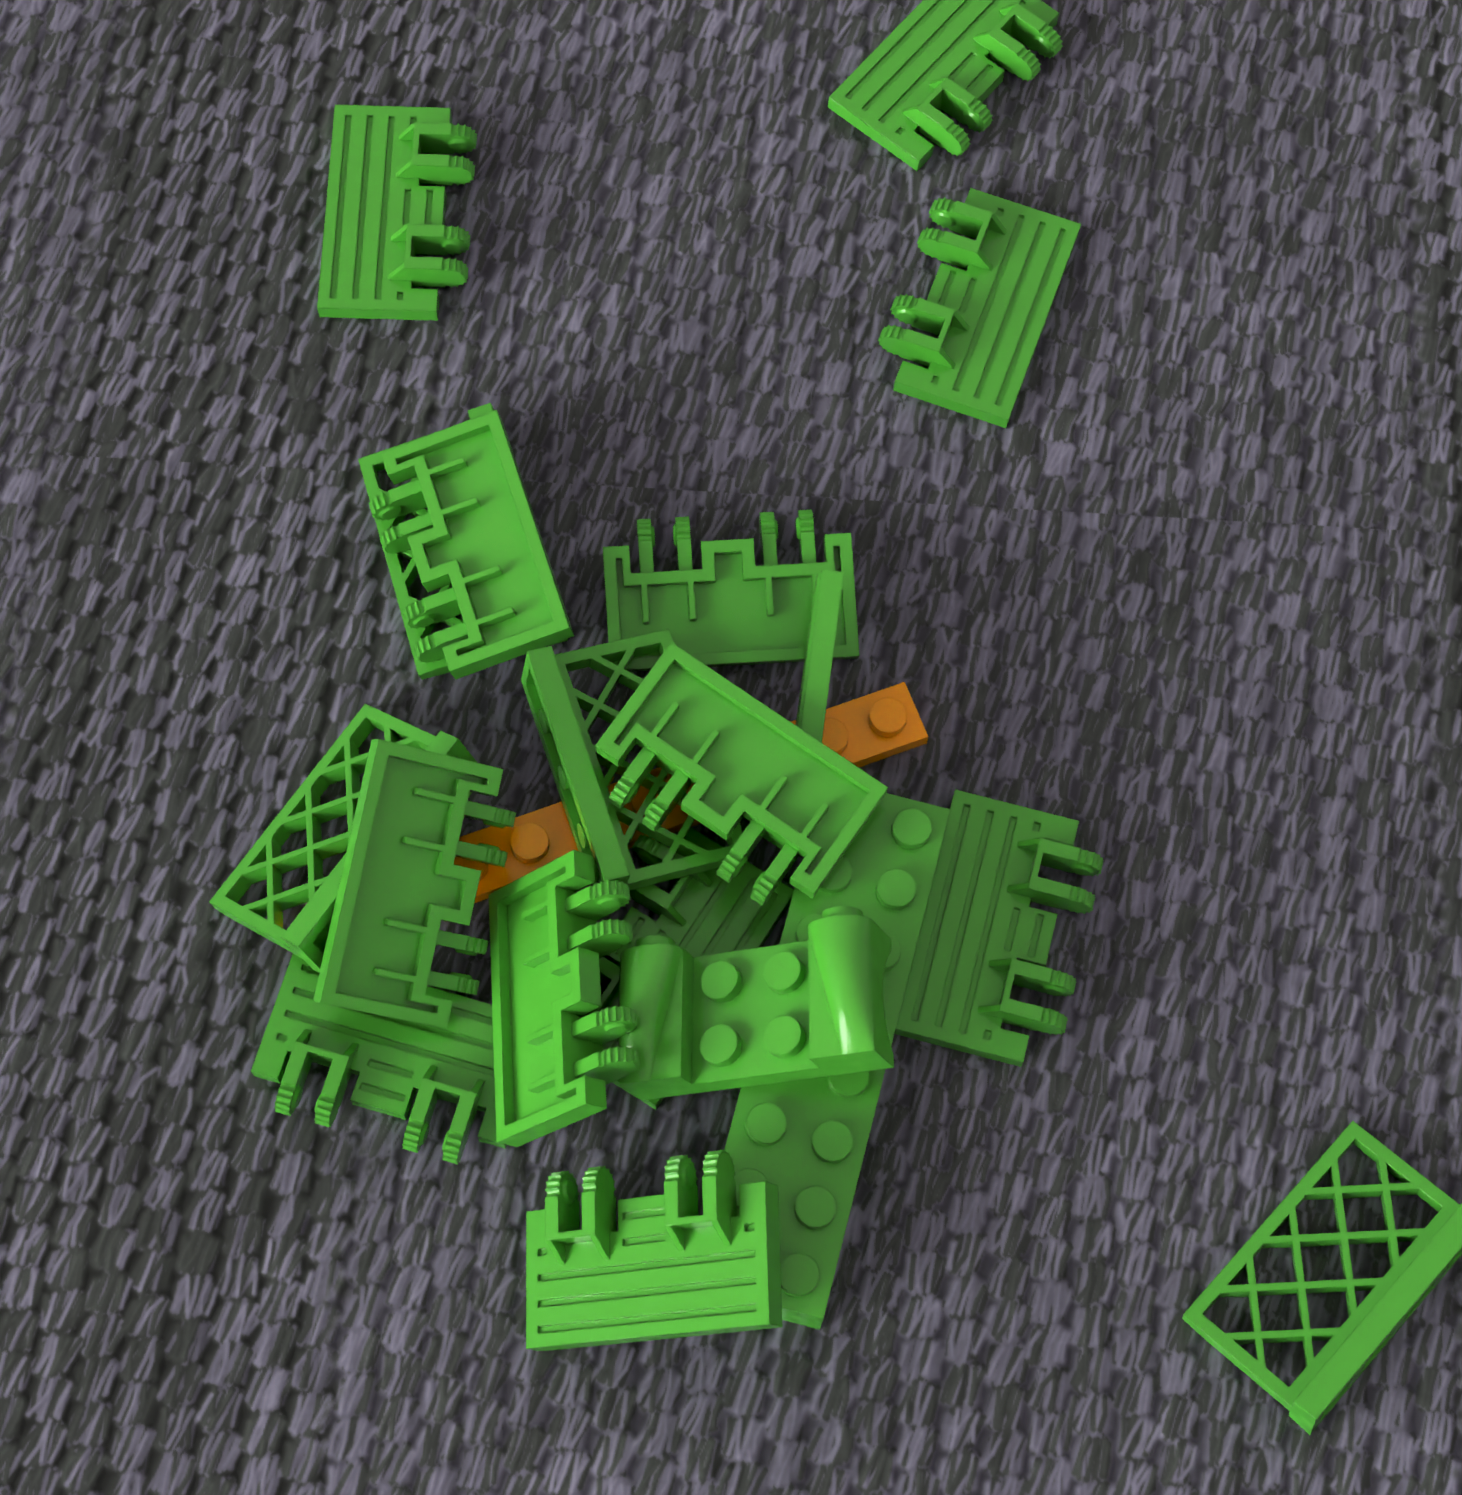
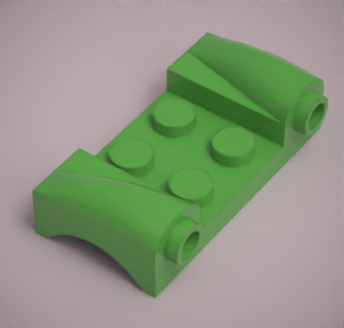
[618,906,894,1101]

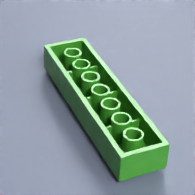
[724,793,950,1330]

